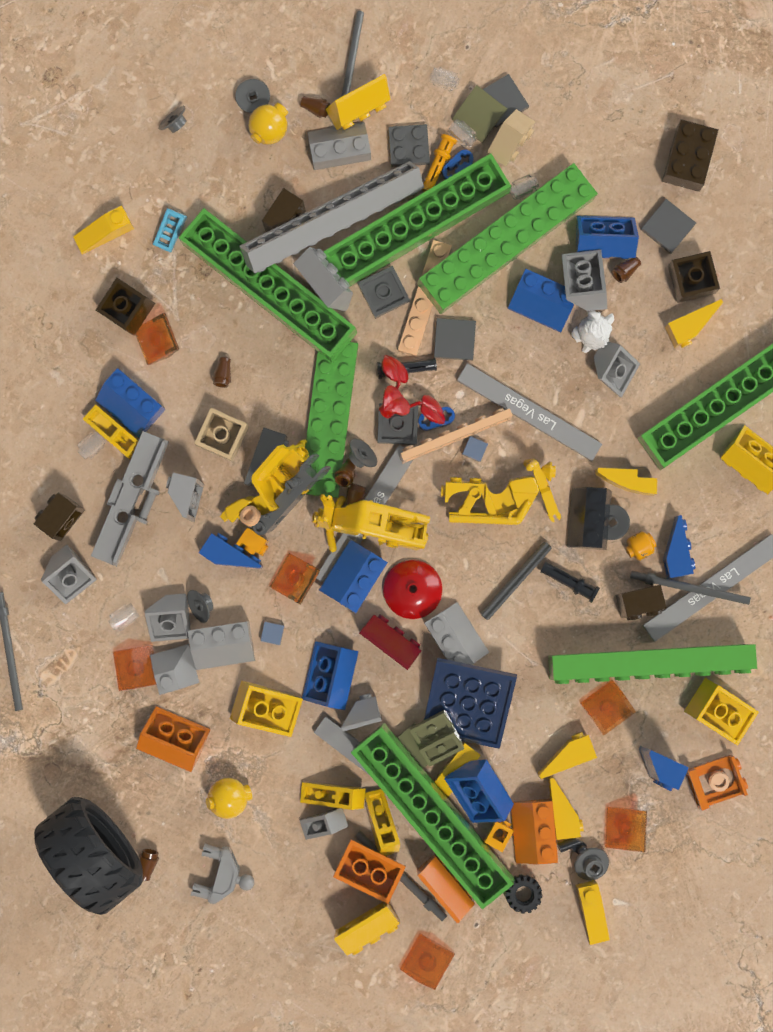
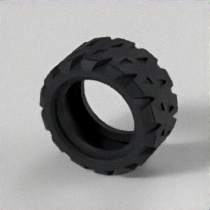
[34,797,143,915]

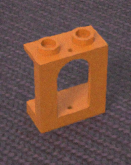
[686,755,748,811]

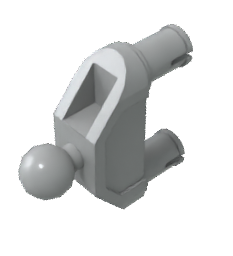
[191,843,255,904]

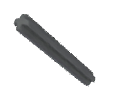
[481,542,552,620]

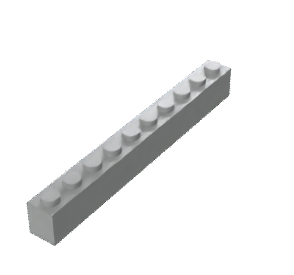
[240,161,424,273]

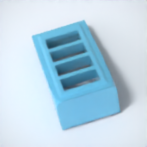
[153,208,187,252]

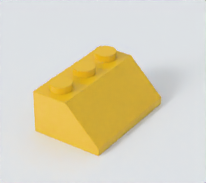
[326,74,391,130]
[721,425,773,495]
[334,902,400,956]

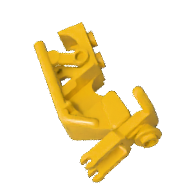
[441,458,561,525]
[312,494,430,552]

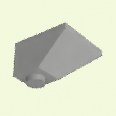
[594,342,640,397]
[41,545,97,604]
[145,593,190,642]
[150,644,199,695]
[341,693,382,732]

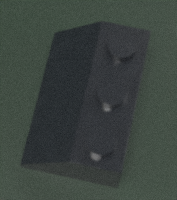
[567,487,612,550]

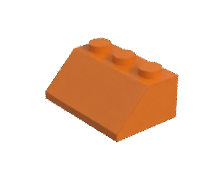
[136,706,211,772]
[511,799,558,865]
[333,839,406,904]
[417,854,475,924]

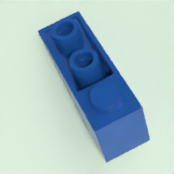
[663,515,696,579]
[199,533,263,569]

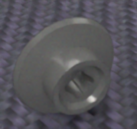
[235,79,270,113]
[158,105,187,133]
[349,438,377,468]
[608,505,630,540]
[187,590,213,623]
[574,848,609,881]

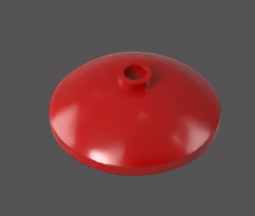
[383,560,443,619]

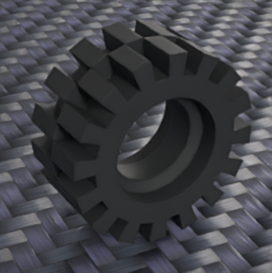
[505,874,543,914]

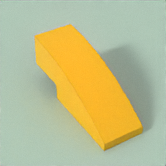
[83,404,138,460]
[595,468,657,496]
[434,742,481,798]

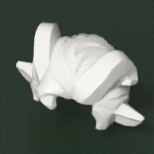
[571,310,614,353]

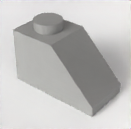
[300,808,348,840]

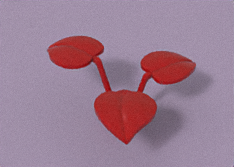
[379,355,445,424]

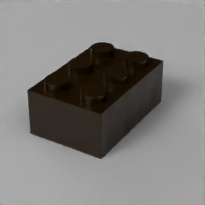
[662,119,719,192]

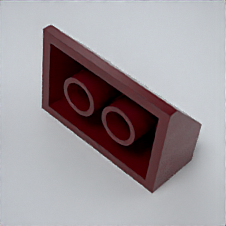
[359,614,422,670]

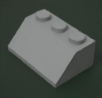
[307,122,371,170]
[293,247,353,311]
[562,250,608,311]
[166,473,204,522]
[424,602,489,665]
[188,621,255,670]

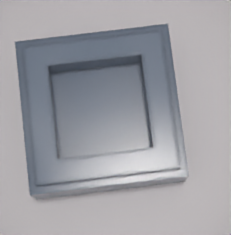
[462,436,488,462]
[261,622,284,645]

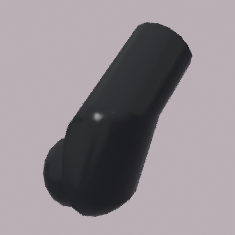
[557,838,587,855]

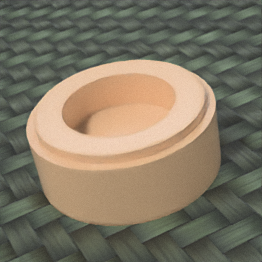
[240,505,261,527]
[708,770,730,792]

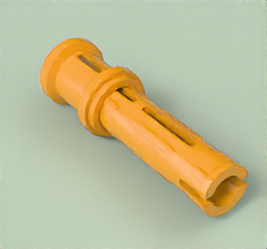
[421,134,457,192]

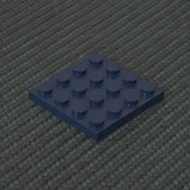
[424,658,517,749]

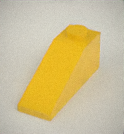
[73,206,134,255]
[665,299,723,348]
[537,732,597,779]
[548,776,584,840]
[300,782,366,810]
[365,789,400,856]
[575,880,610,945]

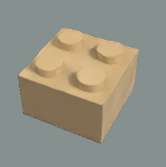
[194,408,249,462]

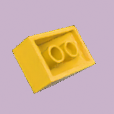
[684,678,759,746]
[229,680,303,737]

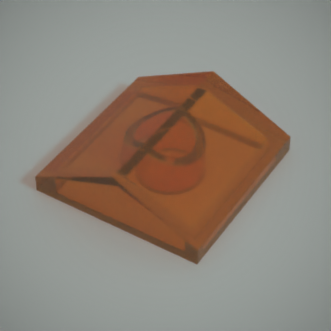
[135,313,179,365]
[270,553,320,605]
[113,645,157,691]
[580,680,636,735]
[605,807,647,852]
[400,933,455,990]

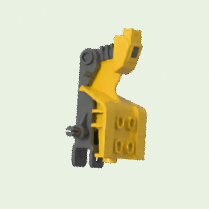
[220,440,331,535]

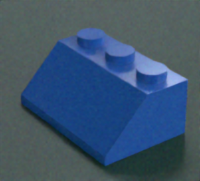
[576,216,639,259]
[508,269,574,333]
[95,368,165,439]
[319,540,388,613]
[302,641,359,710]
[639,745,689,791]
[445,760,514,823]

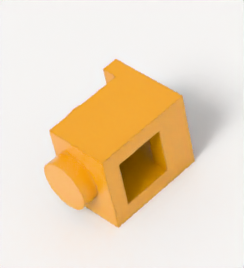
[236,528,269,556]
[483,820,514,852]

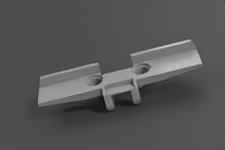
[91,431,169,567]

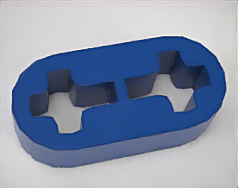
[442,150,474,180]
[418,407,455,431]

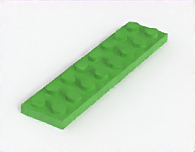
[305,342,359,498]

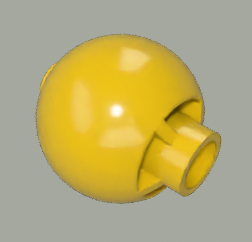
[248,103,288,145]
[206,778,252,819]

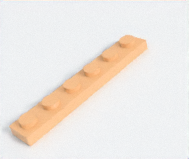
[398,240,452,357]
[399,408,513,464]

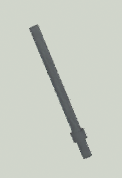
[341,11,364,97]
[630,571,751,605]
[0,592,23,711]
[354,831,447,921]

